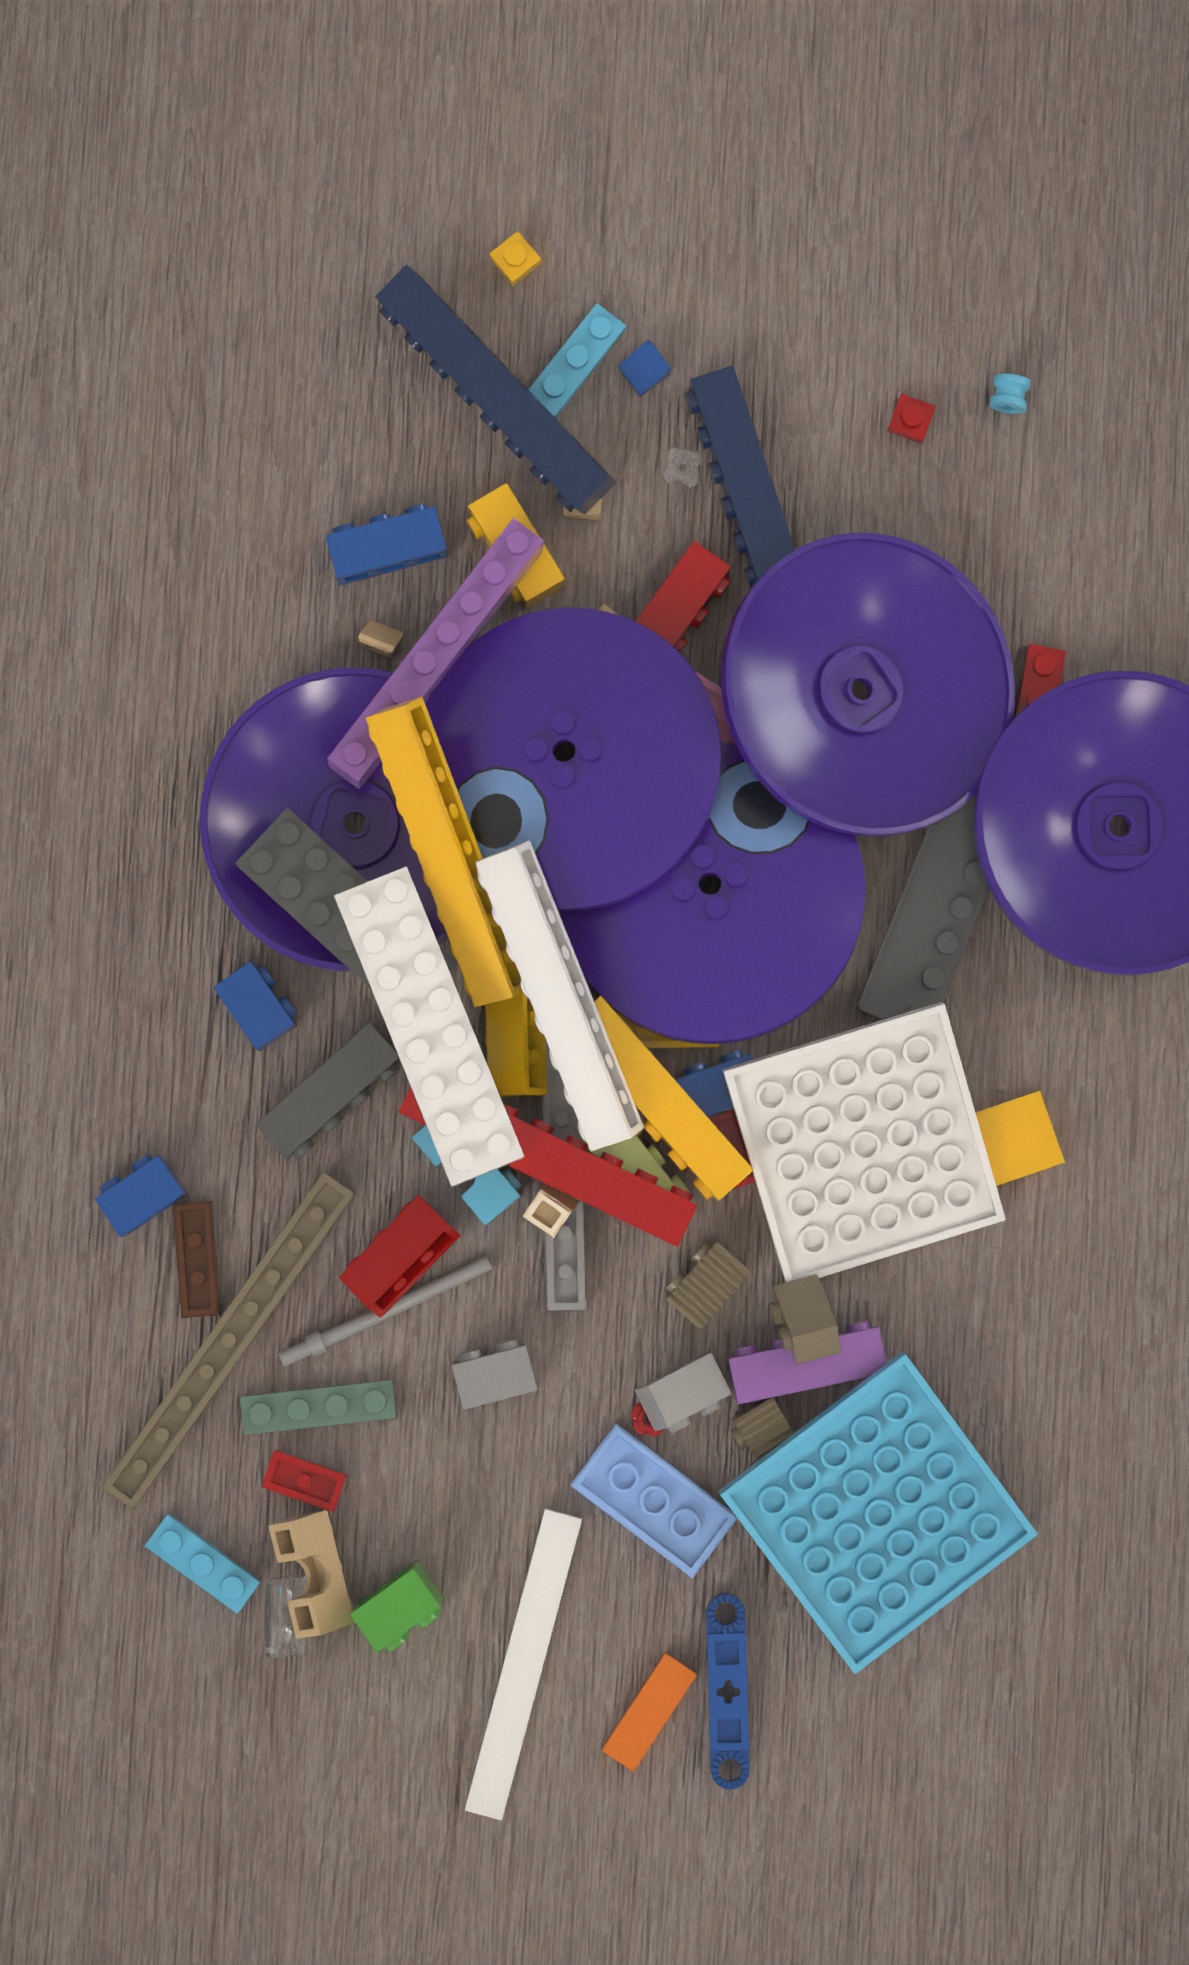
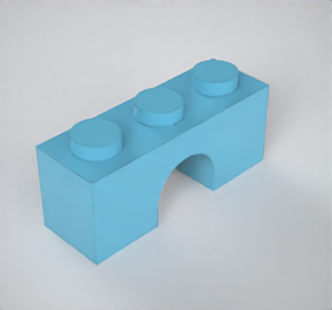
[411,1126,521,1226]

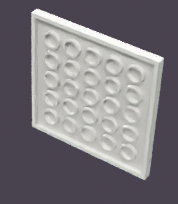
[722,1002,1006,1283]

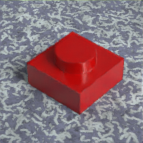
[887,393,936,444]

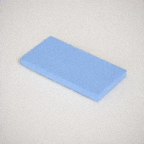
[570,1423,737,1579]

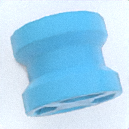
[989,373,1031,414]

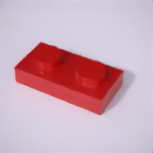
[1014,644,1066,718]
[261,1449,347,1512]

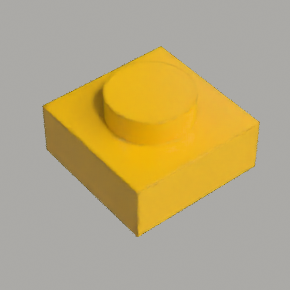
[489,231,542,286]

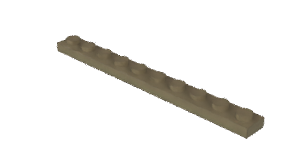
[102,1172,355,1510]

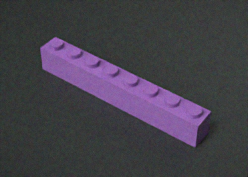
[327,518,544,790]

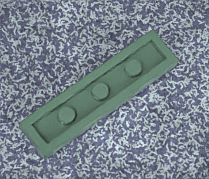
[240,1379,397,1435]

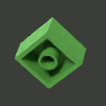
[350,1560,444,1653]

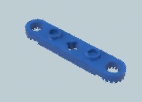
[706,1593,749,1790]

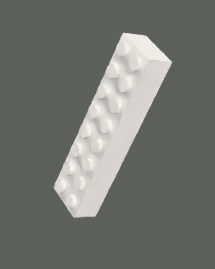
[334,866,524,1187]

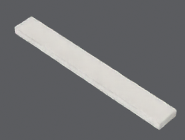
[465,1508,582,1820]

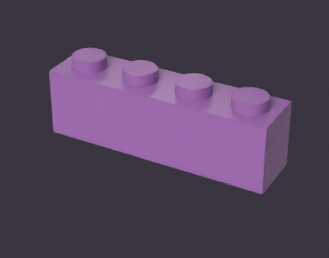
[727,1321,886,1404]

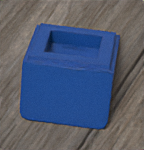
[618,340,671,397]

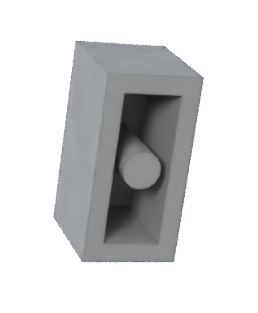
[451,1339,538,1410]
[635,1353,732,1433]

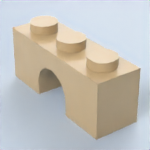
[268,1510,355,1639]

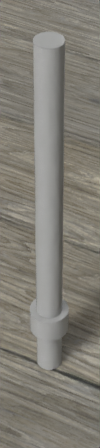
[278,1256,492,1367]

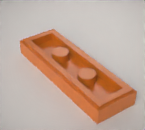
[601,1652,697,1772]

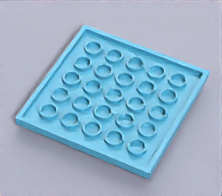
[718,1351,1038,1674]

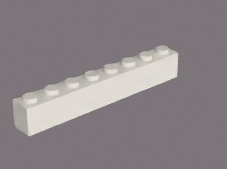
[475,840,644,1151]

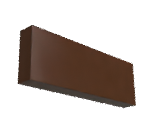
[173,1201,221,1318]

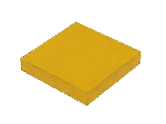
[975,1091,1065,1186]

